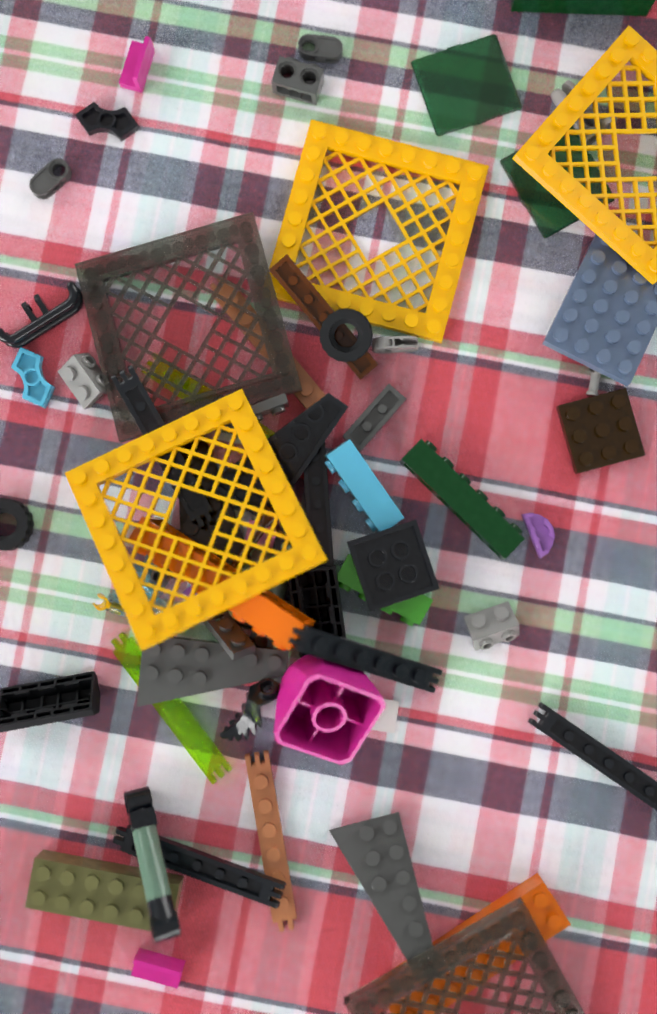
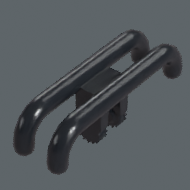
[0,282,84,348]

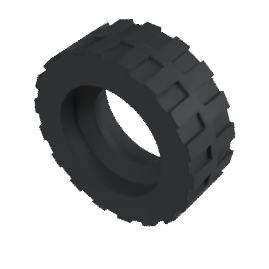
[319,309,373,362]
[0,498,34,551]

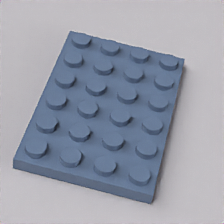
[542,234,657,386]

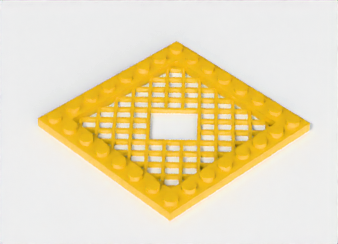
[512,25,657,285]
[262,119,489,343]
[65,389,327,651]

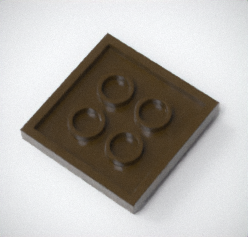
[556,388,645,474]

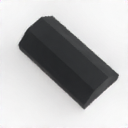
[288,565,346,658]
[0,671,101,733]

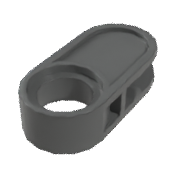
[298,34,343,64]
[29,158,72,200]

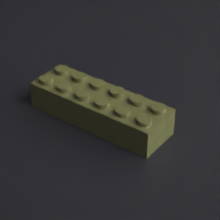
[25,849,184,931]

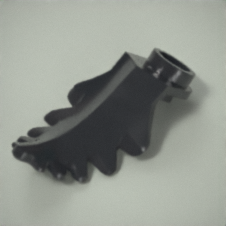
[220,678,279,741]

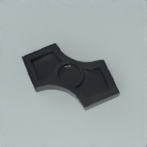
[75,102,140,142]

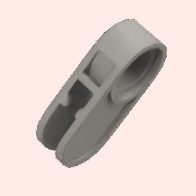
[372,336,418,353]

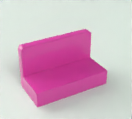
[119,36,155,93]
[131,948,186,989]

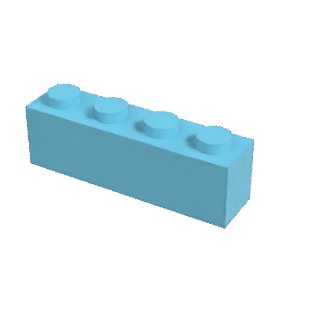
[324,439,404,532]

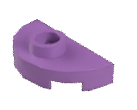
[521,513,555,558]

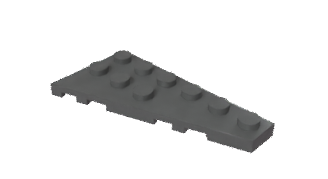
[137,637,289,707]
[329,812,438,972]

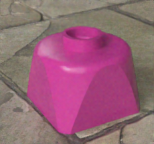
[274,654,386,765]

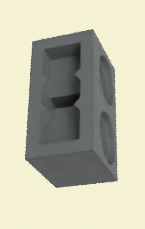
[271,56,324,106]

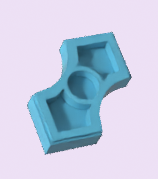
[11,347,55,409]

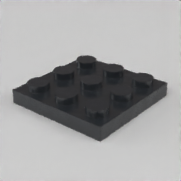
[347,520,440,612]

